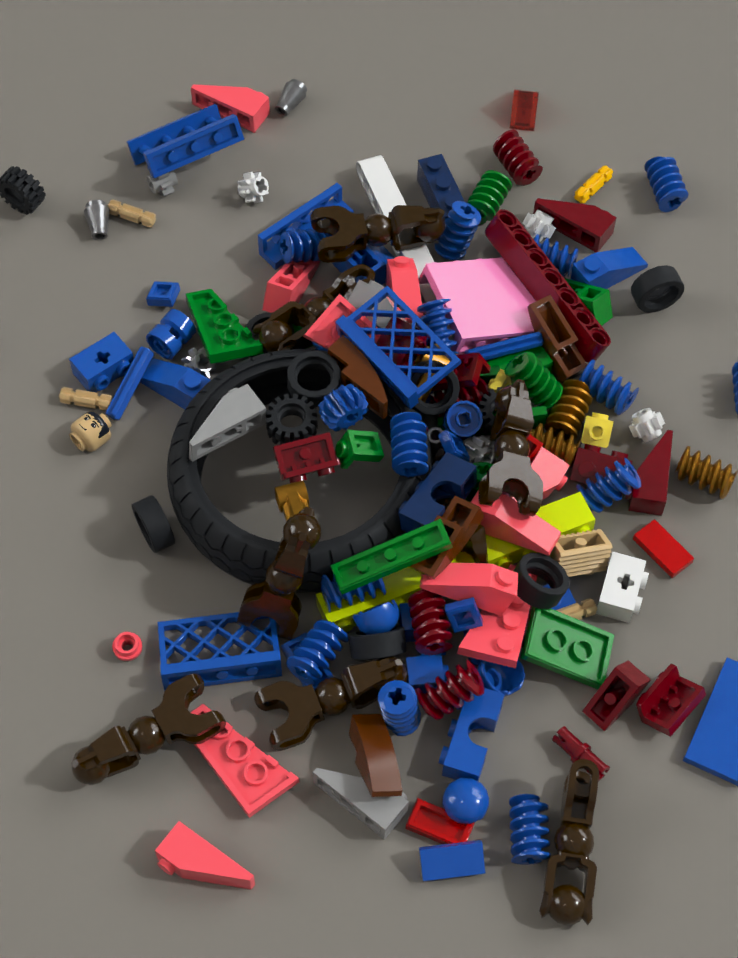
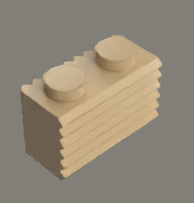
[546,529,613,577]

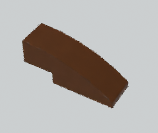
[527,295,587,384]
[328,335,388,419]
[409,496,484,579]
[349,714,403,797]

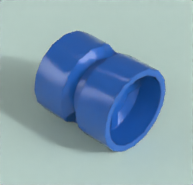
[146,309,196,360]
[442,401,483,440]

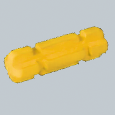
[574,165,613,204]

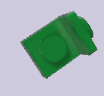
[335,430,384,469]

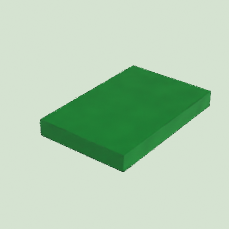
[521,606,614,689]

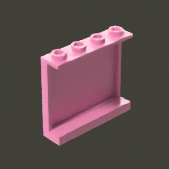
[418,257,536,355]

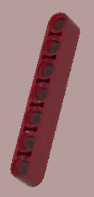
[485,209,611,363]

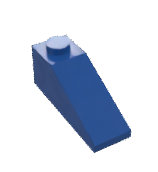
[570,247,648,289]
[140,358,211,409]

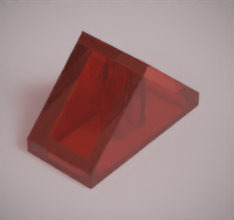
[510,89,539,131]

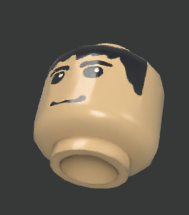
[69,411,112,452]

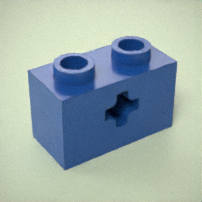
[69,332,134,392]

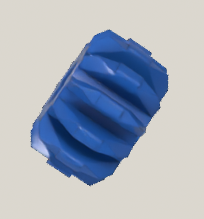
[318,384,368,432]

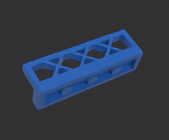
[258,183,354,270]

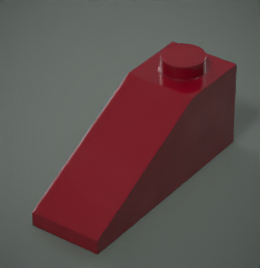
[533,198,617,252]
[625,430,673,516]

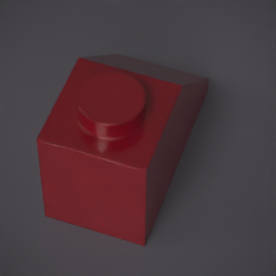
[582,661,651,731]

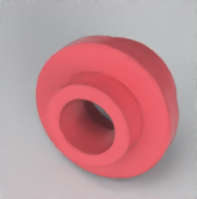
[112,632,142,661]

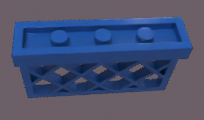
[335,285,461,409]
[157,612,282,691]

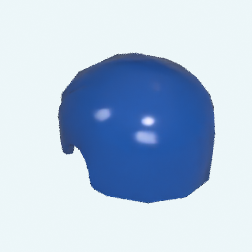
[352,600,400,635]
[477,659,525,697]
[442,777,489,824]

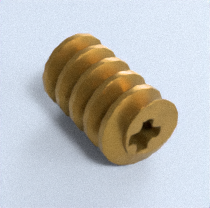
[544,379,593,440]
[530,423,581,470]
[675,446,738,499]

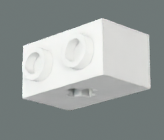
[596,552,649,623]

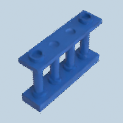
[126,104,244,178]

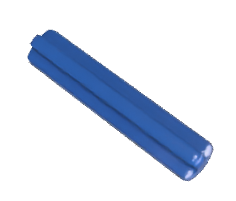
[465,332,543,360]
[106,347,154,420]

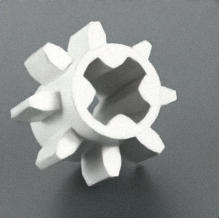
[238,172,269,203]
[522,210,556,242]
[629,408,665,442]

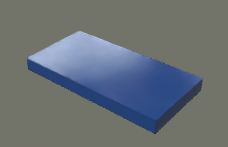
[683,657,738,786]

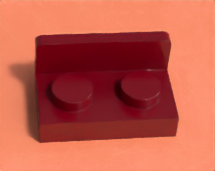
[431,353,491,391]

